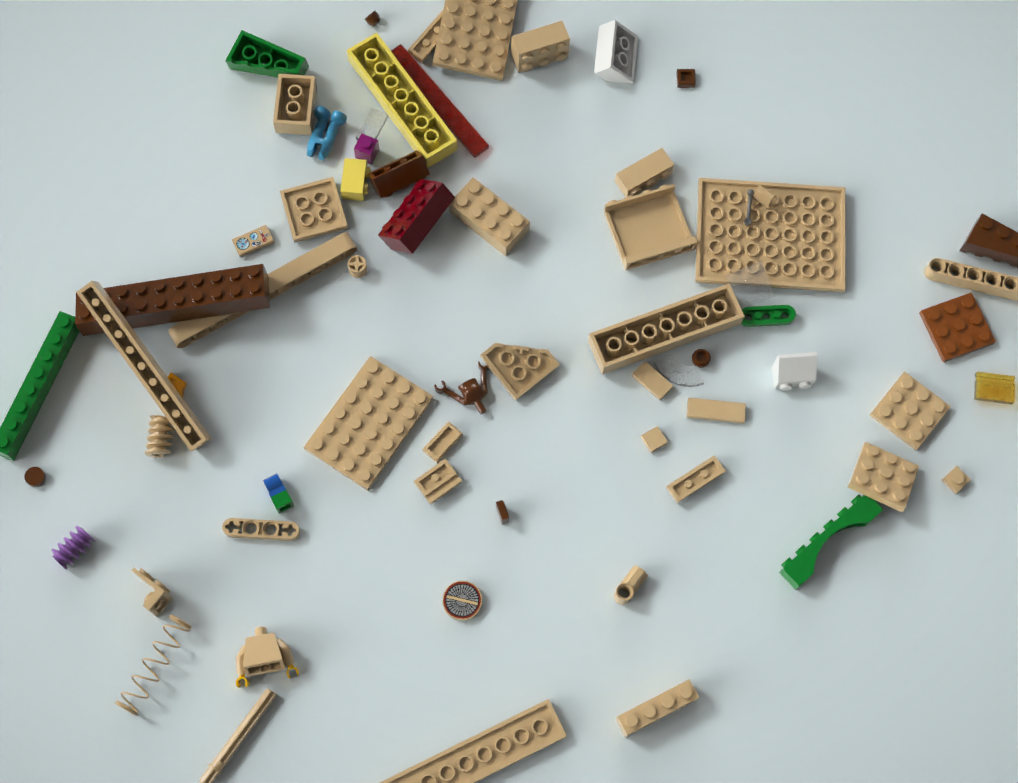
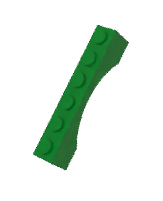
[779,494,883,590]

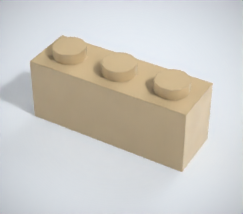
[615,148,674,197]

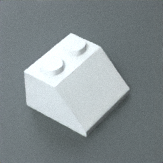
[772,352,817,390]

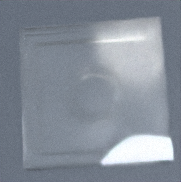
[726,261,775,310]

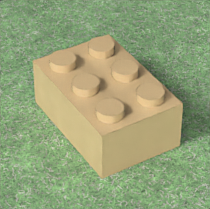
[511,21,570,73]
[273,74,317,135]

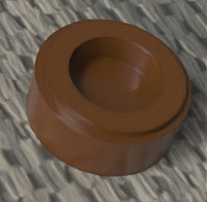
[24,467,46,487]

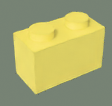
[340,158,371,201]

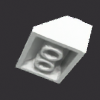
[594,20,638,84]

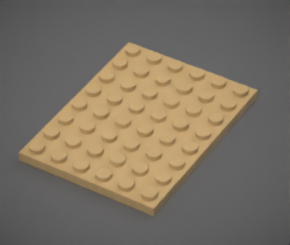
[695,178,845,292]

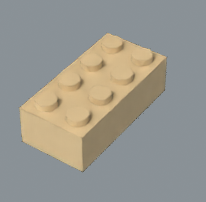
[449,178,530,256]

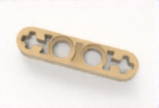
[222,518,300,541]

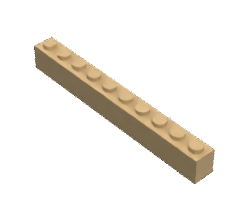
[76,281,212,451]

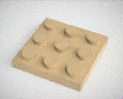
[280,177,348,243]
[870,371,951,450]
[847,442,919,512]

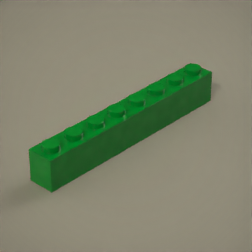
[0,311,79,461]

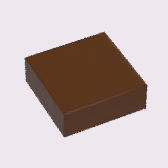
[676,69,696,88]
[496,500,509,525]

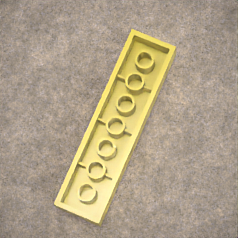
[347,33,457,168]

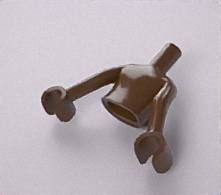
[434,361,489,415]

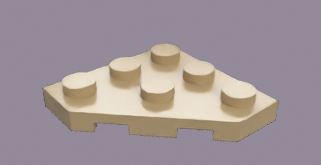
[480,343,560,400]

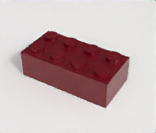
[378,179,455,254]

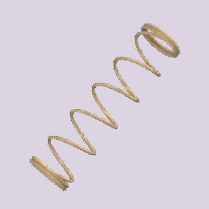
[115,614,192,716]

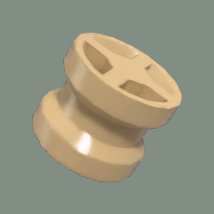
[348,255,367,278]

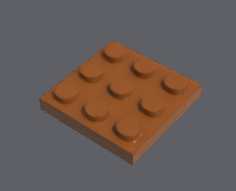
[919,292,996,362]

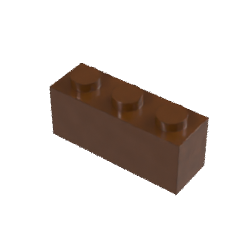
[368,150,430,198]

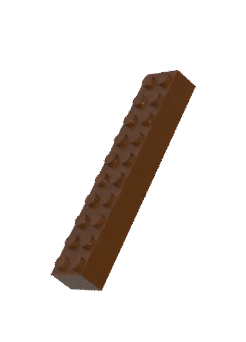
[75,264,270,336]

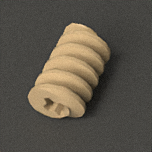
[145,415,173,458]

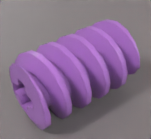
[51,526,96,570]

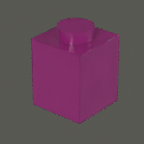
[354,133,380,165]

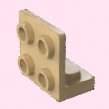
[131,568,172,617]

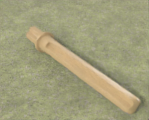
[199,689,276,783]

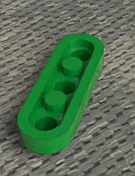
[741,305,796,327]

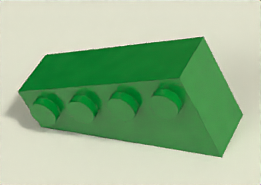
[225,30,309,78]

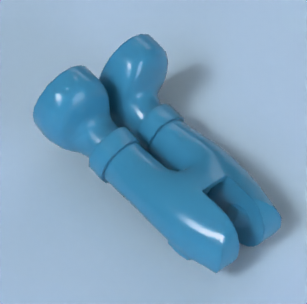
[307,106,347,161]

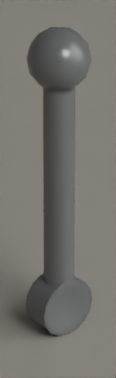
[744,189,754,226]

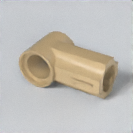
[613,565,648,605]

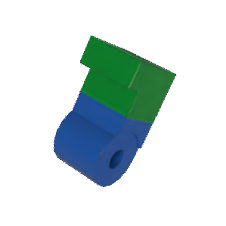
[263,473,295,514]

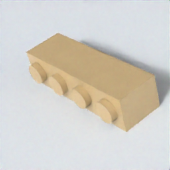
[616,679,699,737]

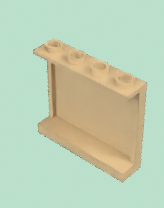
[604,184,697,271]

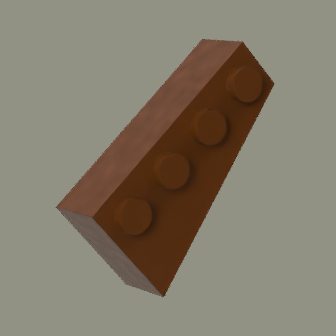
[959,213,1018,268]

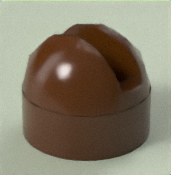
[364,11,380,26]

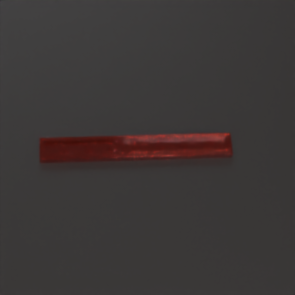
[391,44,489,158]

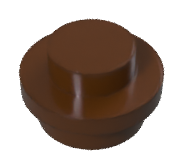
[692,349,711,368]

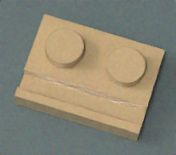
[414,459,462,505]

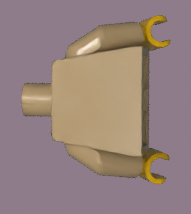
[236,627,299,688]

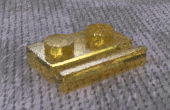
[974,372,1015,405]

